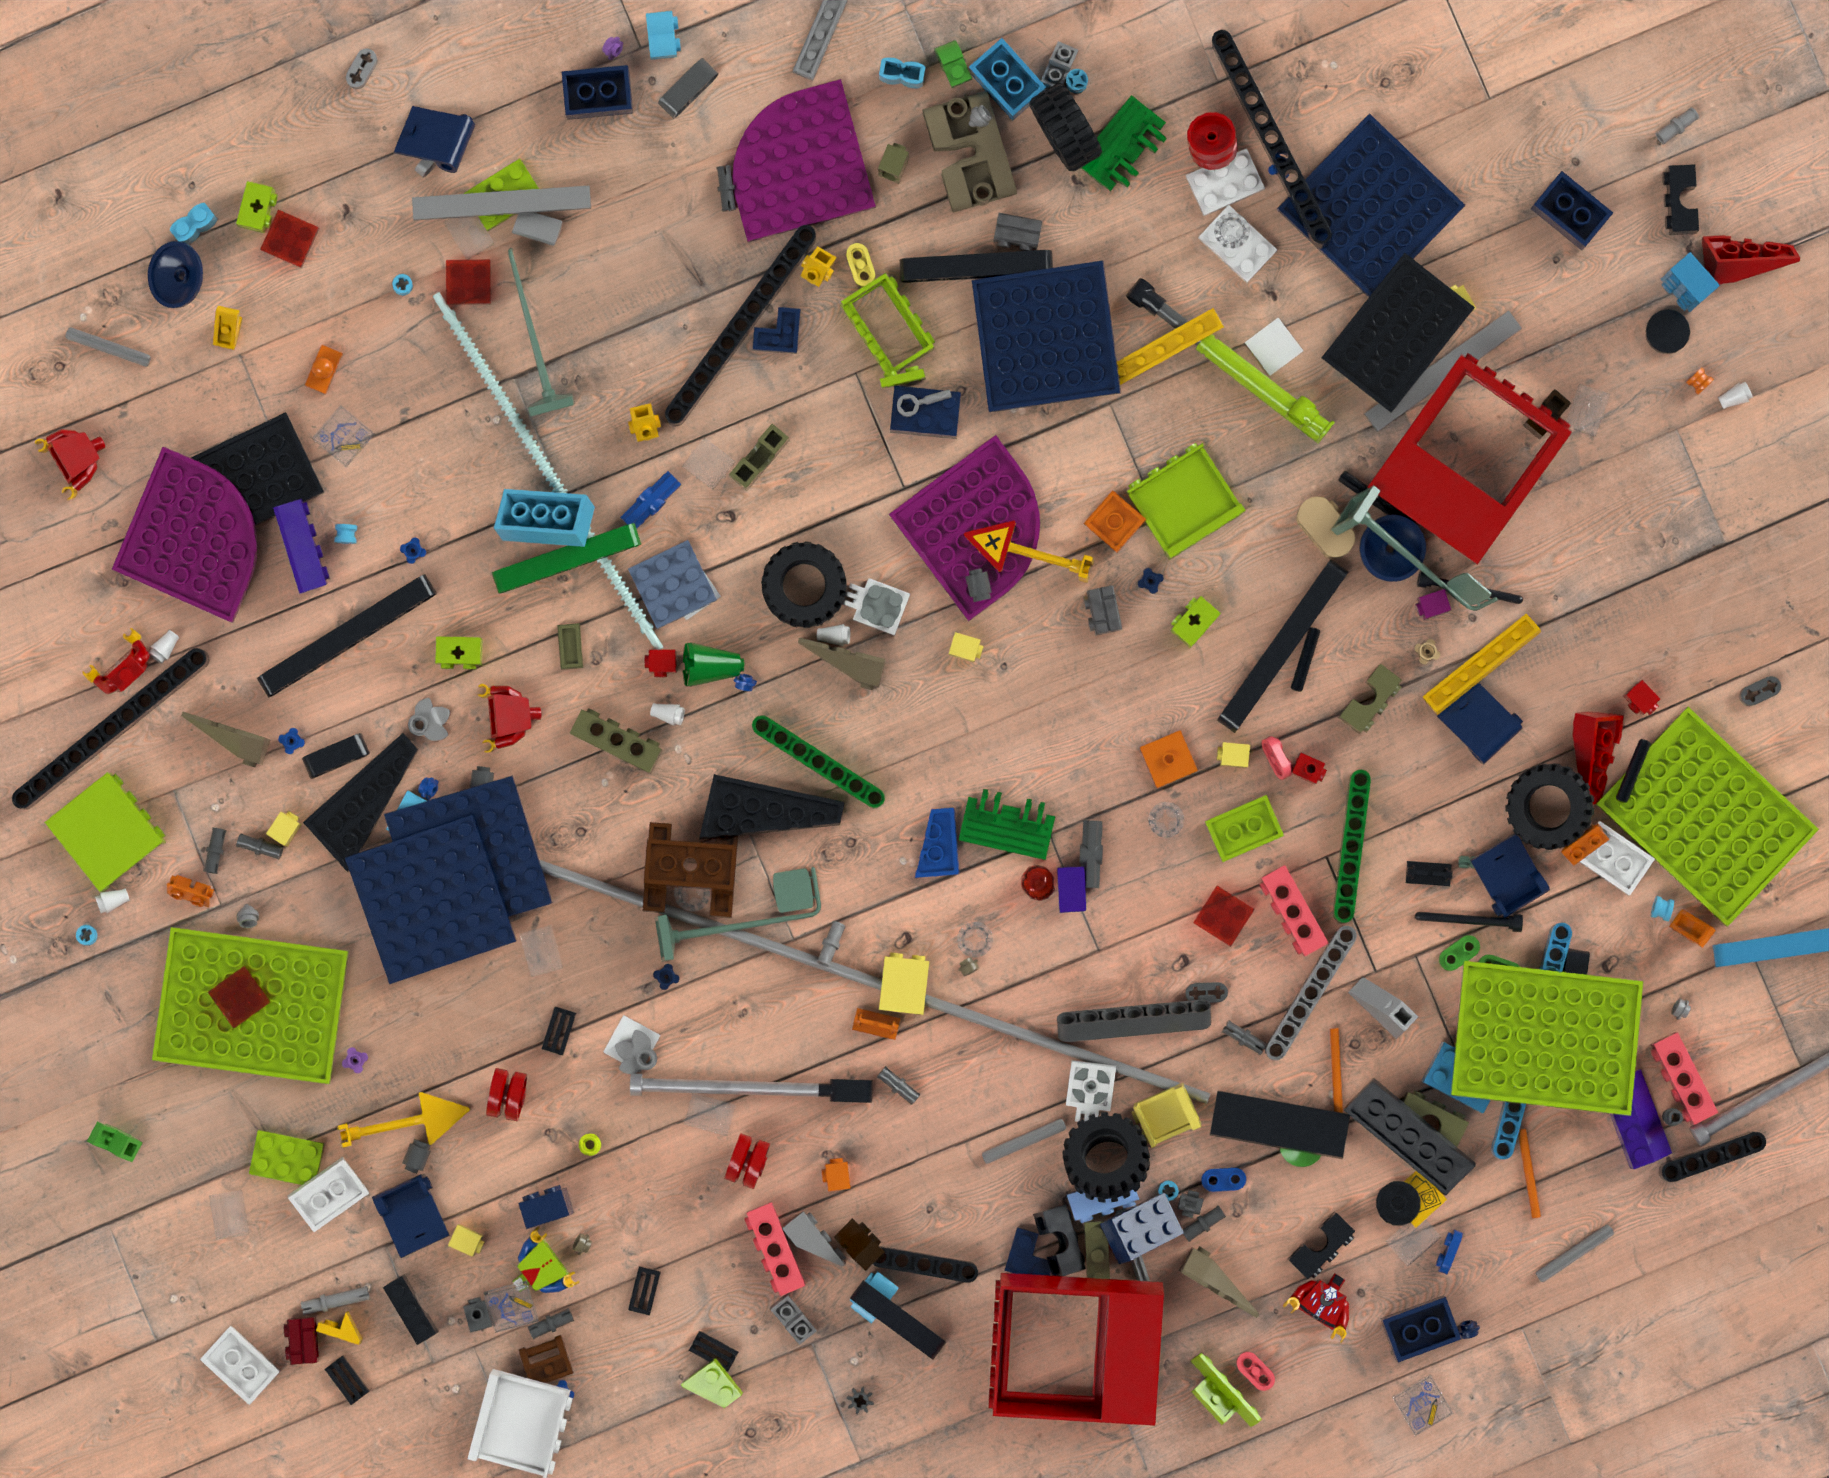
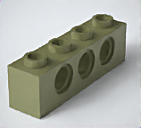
[570,708,662,774]

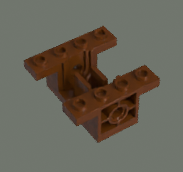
[642,822,738,918]

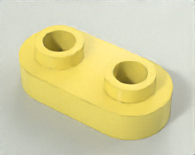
[846,243,875,287]

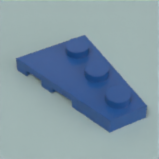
[915,808,960,878]

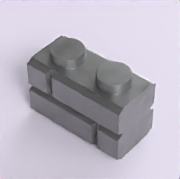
[994,213,1042,251]
[1083,585,1122,635]

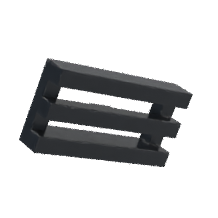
[542,1006,577,1056]
[628,1266,661,1316]
[689,1330,739,1372]
[325,1355,370,1405]

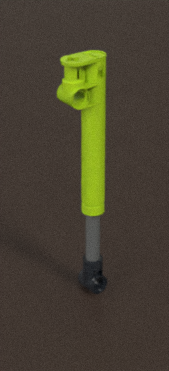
[1126,278,1335,444]

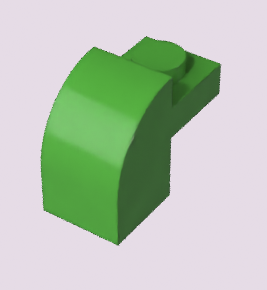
[934,40,972,88]
[87,1121,143,1162]

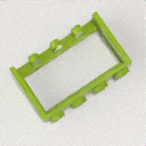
[840,273,935,373]

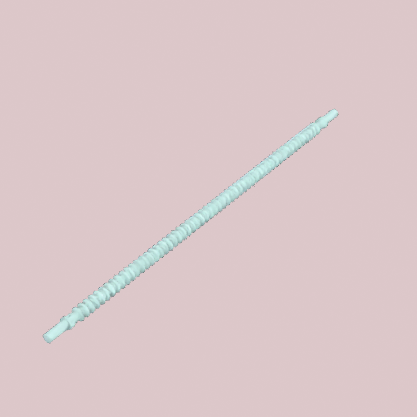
[432,292,664,650]

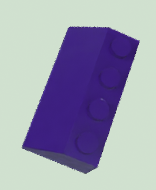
[273,498,330,594]
[1610,1069,1673,1170]

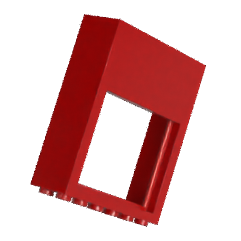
[1367,353,1572,565]
[988,1273,1164,1426]

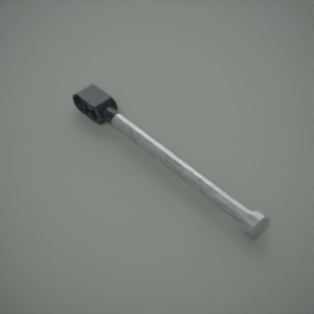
[1689,1052,1829,1147]
[630,1073,873,1103]

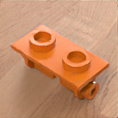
[1561,823,1610,866]
[167,875,215,908]
[852,1008,901,1040]

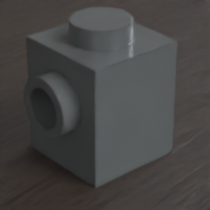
[463,1297,494,1333]

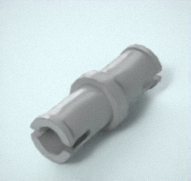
[1655,107,1699,144]
[817,921,845,968]

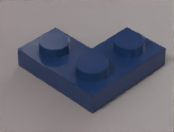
[753,307,801,354]
[1004,1227,1051,1276]

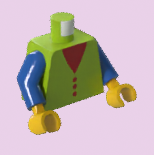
[512,1226,580,1293]

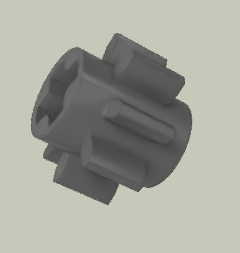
[1177,1190,1204,1218]
[846,1386,874,1415]

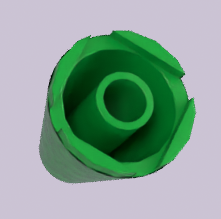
[682,642,745,687]

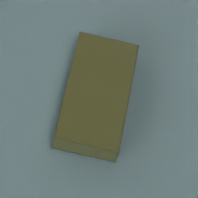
[557,623,583,670]

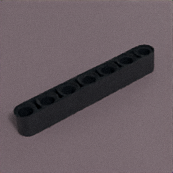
[899,250,1053,283]

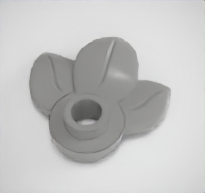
[408,698,450,741]
[615,1030,657,1074]

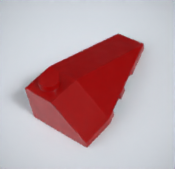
[1702,235,1800,285]
[1572,712,1624,805]

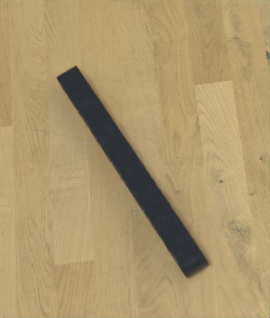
[1212,30,1331,249]
[665,225,816,426]
[12,648,210,810]

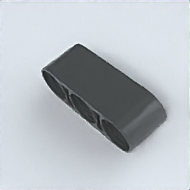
[658,58,719,119]

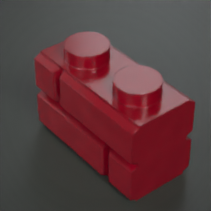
[283,1317,319,1365]

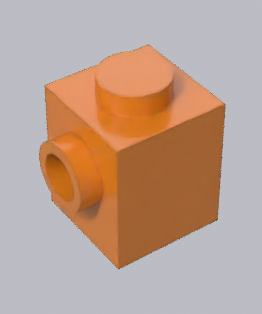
[821,1158,851,1191]

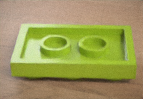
[464,158,539,232]
[1205,795,1284,862]
[249,1130,325,1185]

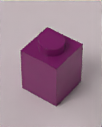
[1415,589,1451,620]

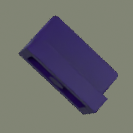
[1057,867,1086,913]

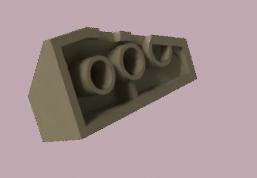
[798,638,885,690]
[181,712,270,767]
[1179,1246,1259,1318]

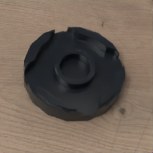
[1645,309,1690,354]
[1376,1181,1421,1226]

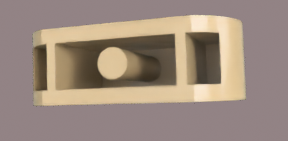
[1296,497,1355,559]

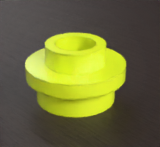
[579,1133,601,1156]

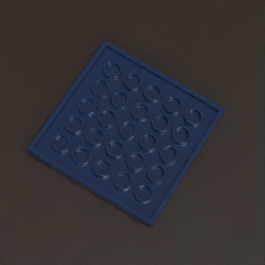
[1277,113,1465,297]
[972,260,1121,413]
[384,775,553,916]
[345,814,517,984]

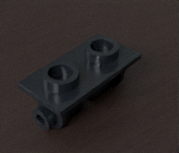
[1405,861,1452,887]

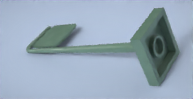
[508,248,575,416]
[1331,485,1498,611]
[655,867,821,962]

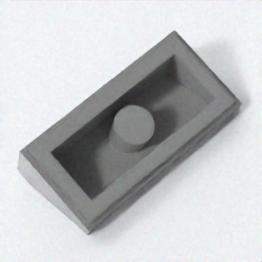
[512,213,562,246]

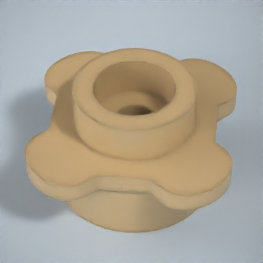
[1414,639,1440,665]

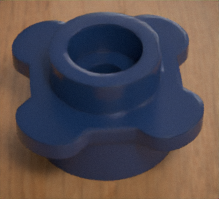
[1138,568,1164,594]
[653,964,680,990]
[1457,1320,1480,1339]

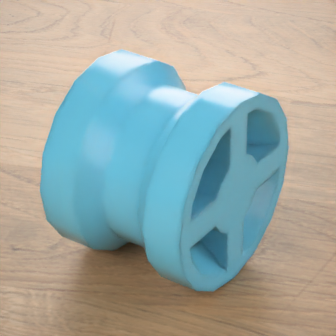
[1066,69,1088,94]
[334,524,358,544]
[1651,896,1674,922]

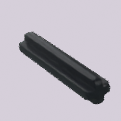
[1291,627,1320,692]
[1616,739,1651,803]

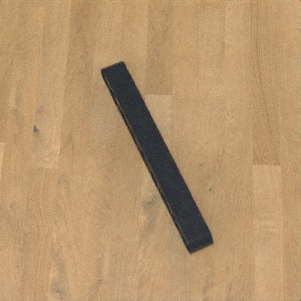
[1217,559,1349,733]
[257,574,437,698]

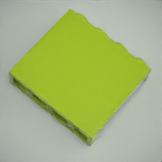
[1127,443,1246,560]
[45,772,166,892]

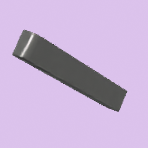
[1057,1000,1212,1042]

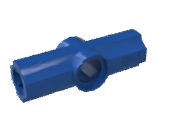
[620,471,681,529]

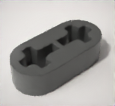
[1739,676,1781,706]
[1185,982,1228,1003]

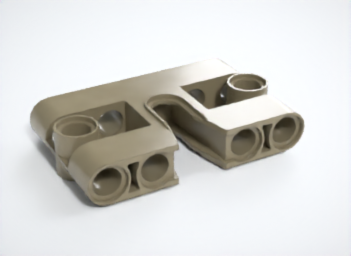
[922,91,1017,213]

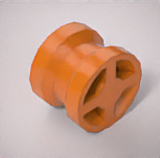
[1686,367,1714,395]

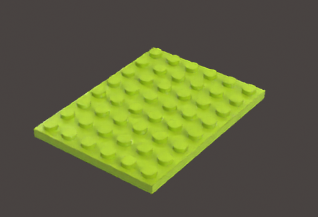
[1596,707,1819,927]
[152,927,349,1084]
[1450,961,1643,1116]

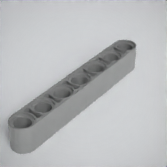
[1265,926,1357,1060]

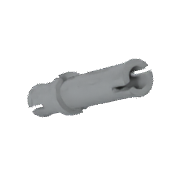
[301,1286,370,1316]

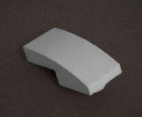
[1041,41,1078,89]
[770,1294,817,1345]

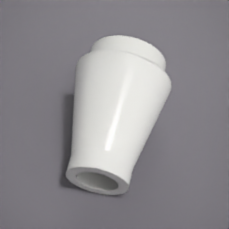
[1718,382,1753,409]
[817,624,850,646]
[149,630,179,664]
[650,703,685,726]
[95,888,130,913]

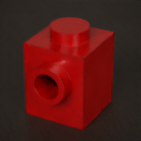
[644,649,677,678]
[1623,680,1660,716]
[1292,753,1327,785]

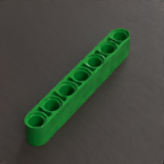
[492,523,642,594]
[752,715,885,809]
[1333,769,1371,923]

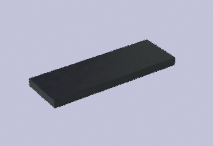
[1344,1078,1476,1195]
[1210,1091,1350,1159]

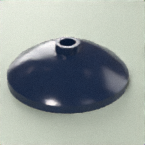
[148,241,203,308]
[1359,515,1426,582]

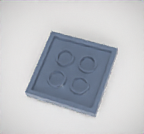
[628,540,717,629]

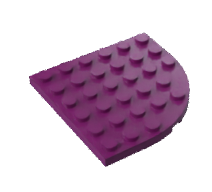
[733,79,876,242]
[889,435,1040,622]
[112,447,258,623]

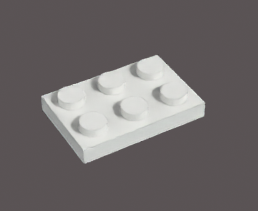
[1186,148,1265,216]
[1198,205,1277,283]
[1580,821,1655,896]
[287,1157,369,1232]
[200,1326,280,1405]

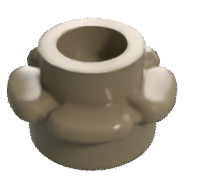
[958,957,979,976]
[573,1233,592,1255]

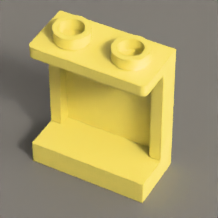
[879,952,929,1015]
[1131,1082,1201,1148]

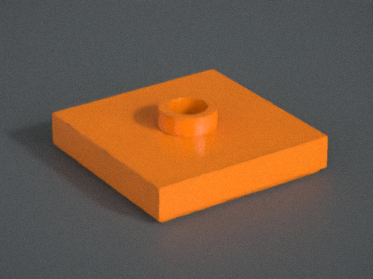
[1083,490,1146,553]
[1139,730,1198,788]

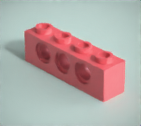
[1259,865,1329,956]
[1650,1032,1718,1125]
[744,1202,806,1296]

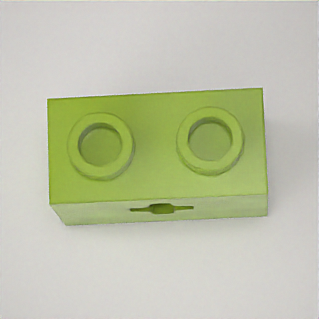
[236,181,278,233]
[1171,596,1221,648]
[435,636,483,670]

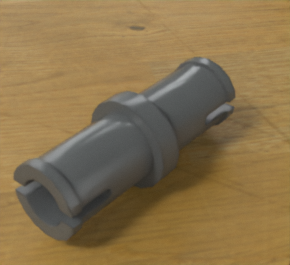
[716,165,736,212]
[203,827,227,874]
[236,833,284,860]
[1222,1020,1267,1055]
[877,1066,920,1105]
[1662,1108,1683,1126]
[1182,1205,1226,1242]
[528,1308,574,1340]

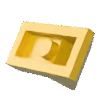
[213,305,242,350]
[316,1311,362,1345]

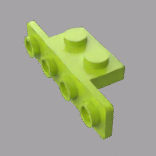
[1191,1353,1262,1427]

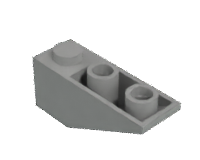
[1348,977,1418,1039]
[782,1211,846,1267]

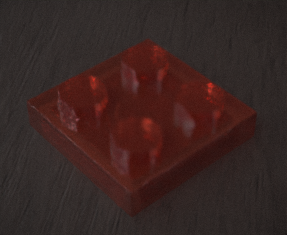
[260,210,320,269]
[446,259,491,305]
[1193,885,1255,947]
[208,966,271,1029]

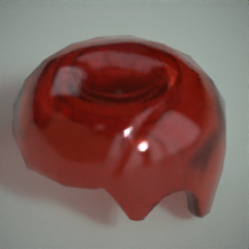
[1021,865,1055,901]

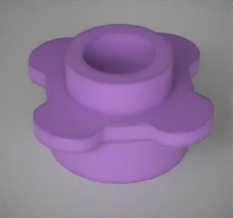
[602,37,623,60]
[342,1047,368,1073]

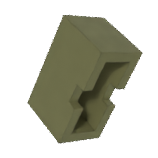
[878,143,909,184]

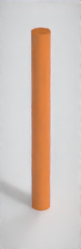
[1330,1028,1343,1113]
[1518,1128,1541,1219]

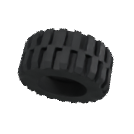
[1029,83,1102,171]
[761,541,847,628]
[1505,763,1595,850]
[1062,1112,1150,1203]

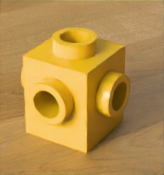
[800,246,837,287]
[628,403,661,442]

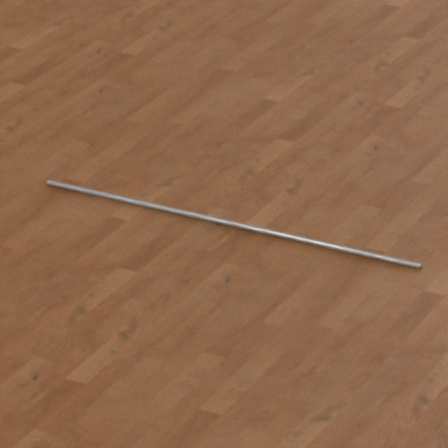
[540,860,1210,1104]

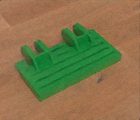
[1080,95,1167,192]
[959,789,1055,860]

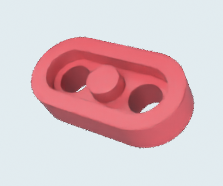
[1261,736,1293,780]
[1236,1351,1275,1391]

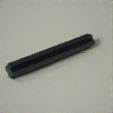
[1338,471,1416,523]

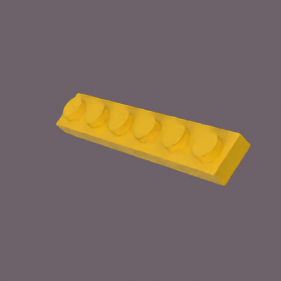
[1117,308,1224,385]
[1423,613,1541,715]

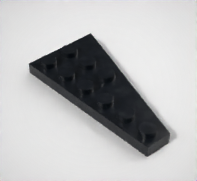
[303,733,418,872]
[699,774,845,840]

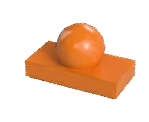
[305,345,343,395]
[1669,909,1716,948]

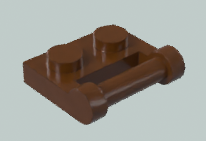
[519,1335,574,1383]

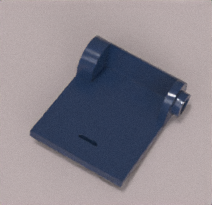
[394,106,475,173]
[1437,682,1523,765]
[1470,833,1550,918]
[372,1174,450,1258]

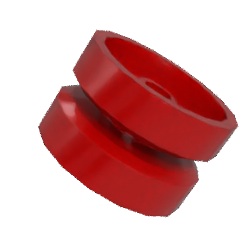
[1187,112,1238,170]
[486,1068,527,1122]
[724,1133,770,1189]

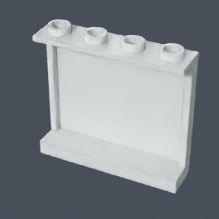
[467,1369,573,1478]

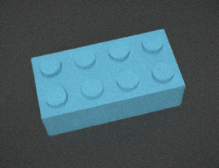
[494,489,595,547]

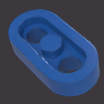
[1201,1168,1246,1192]
[1436,1230,1463,1275]

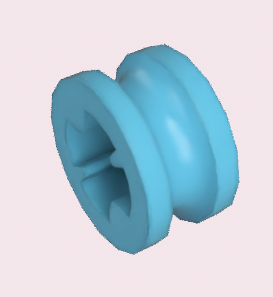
[392,274,413,296]
[76,925,98,946]
[1158,1180,1179,1201]

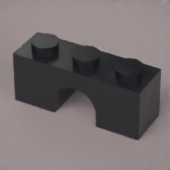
[1662,164,1699,235]
[1033,1204,1086,1276]
[1288,1211,1355,1279]
[383,1274,439,1345]

